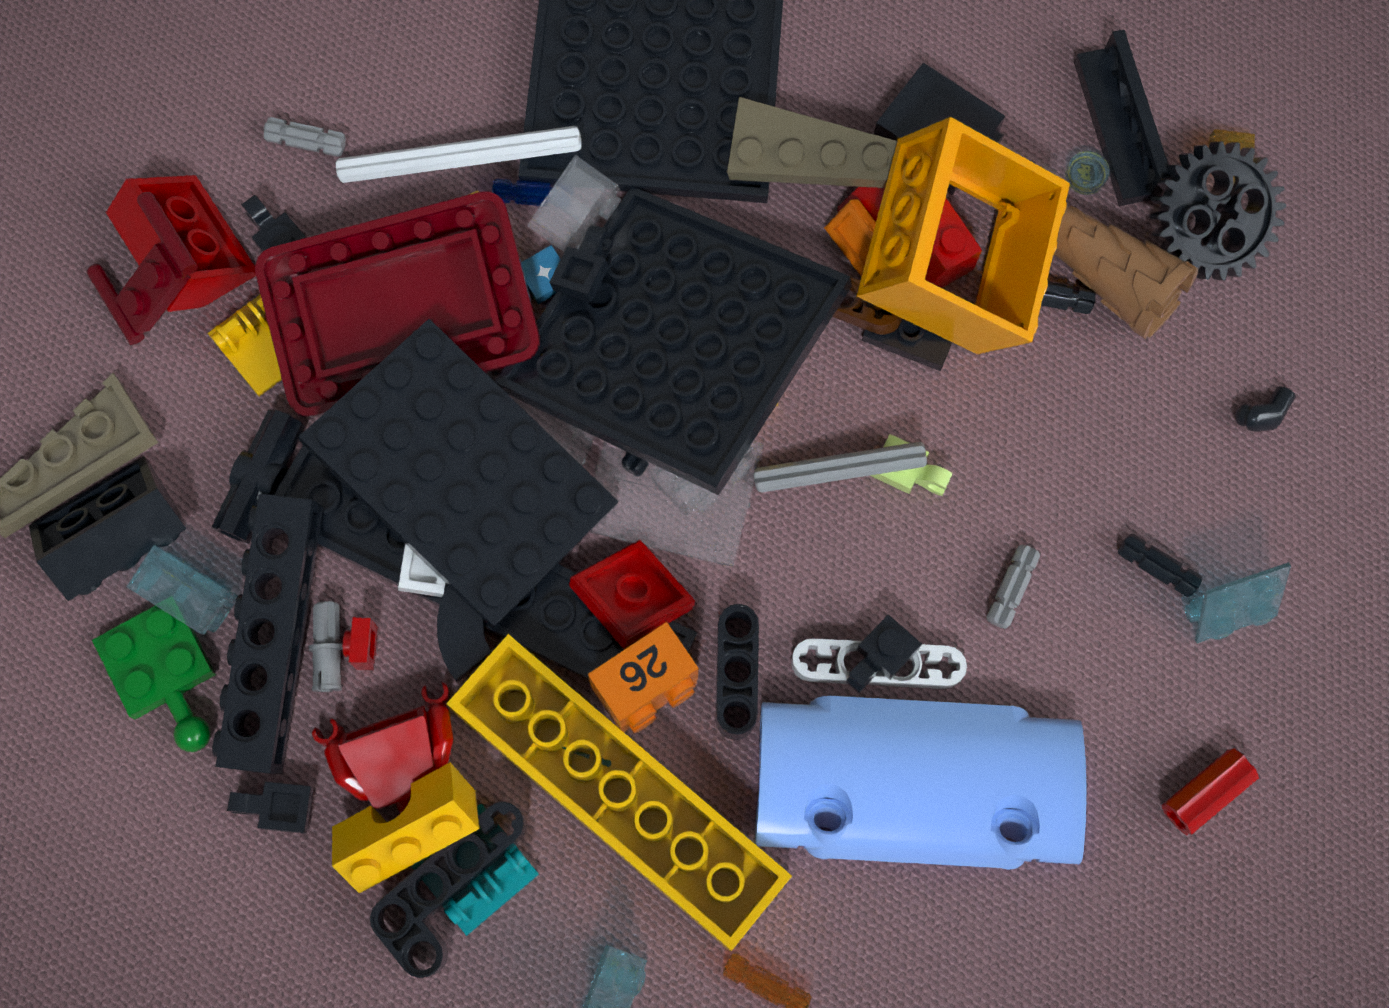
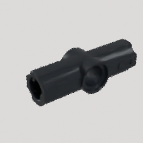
[212,409,305,544]

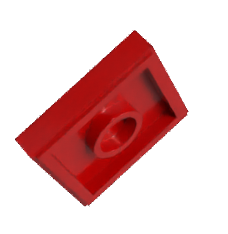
[569,540,695,649]

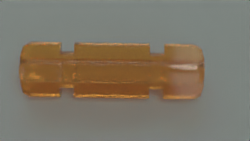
[723,954,812,1008]

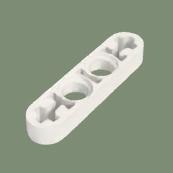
[791,638,967,689]

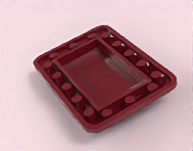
[255,191,540,416]

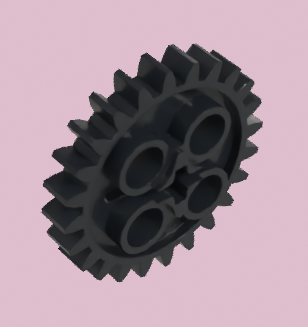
[1149,141,1286,280]

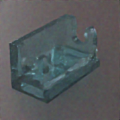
[126,545,238,635]

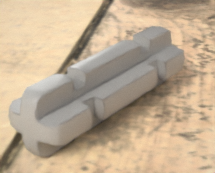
[263,117,346,157]
[986,545,1040,629]

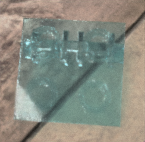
[1185,562,1291,643]
[583,945,647,1008]

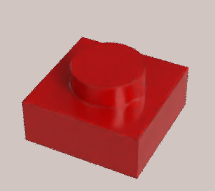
[343,617,378,670]

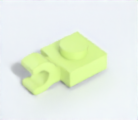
[870,434,953,496]

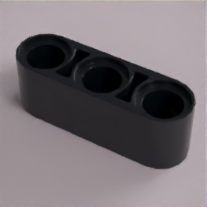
[715,604,759,740]

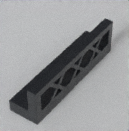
[1074,29,1172,206]

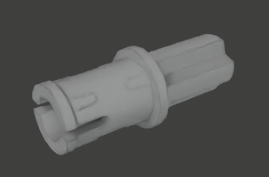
[309,601,343,692]

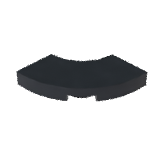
[437,585,492,682]

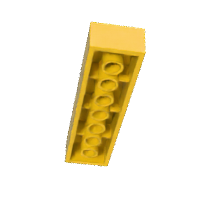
[446,634,792,951]

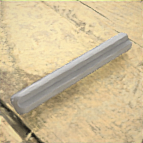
[754,442,927,492]

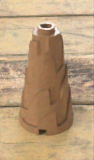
[1054,205,1198,340]

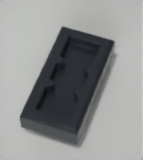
[862,309,952,371]

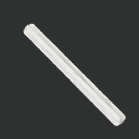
[336,126,582,183]

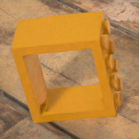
[857,117,1070,354]

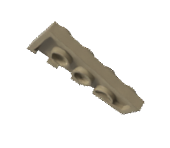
[727,97,897,188]
[0,373,159,538]

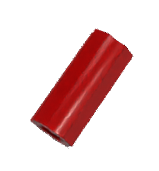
[1161,748,1259,836]

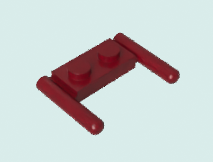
[87,192,198,345]

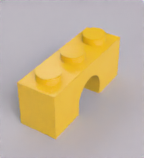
[332,762,479,893]

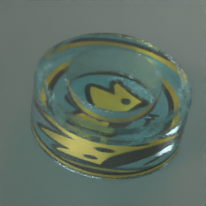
[1065,151,1110,195]

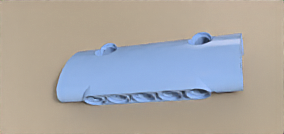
[755,696,1087,870]

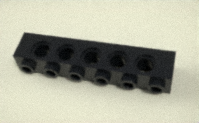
[212,494,323,774]

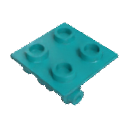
[411,803,539,936]

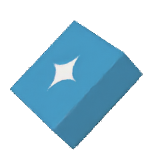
[521,245,561,304]

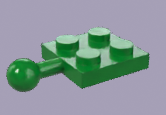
[92,596,216,752]

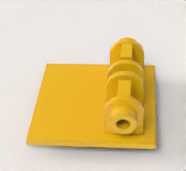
[207,294,282,397]

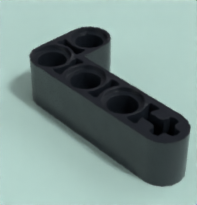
[370,802,527,978]

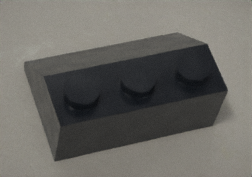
[29,456,186,601]

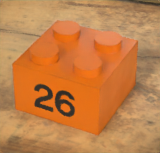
[588,622,699,734]

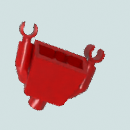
[312,682,454,814]

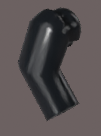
[1235,386,1296,432]

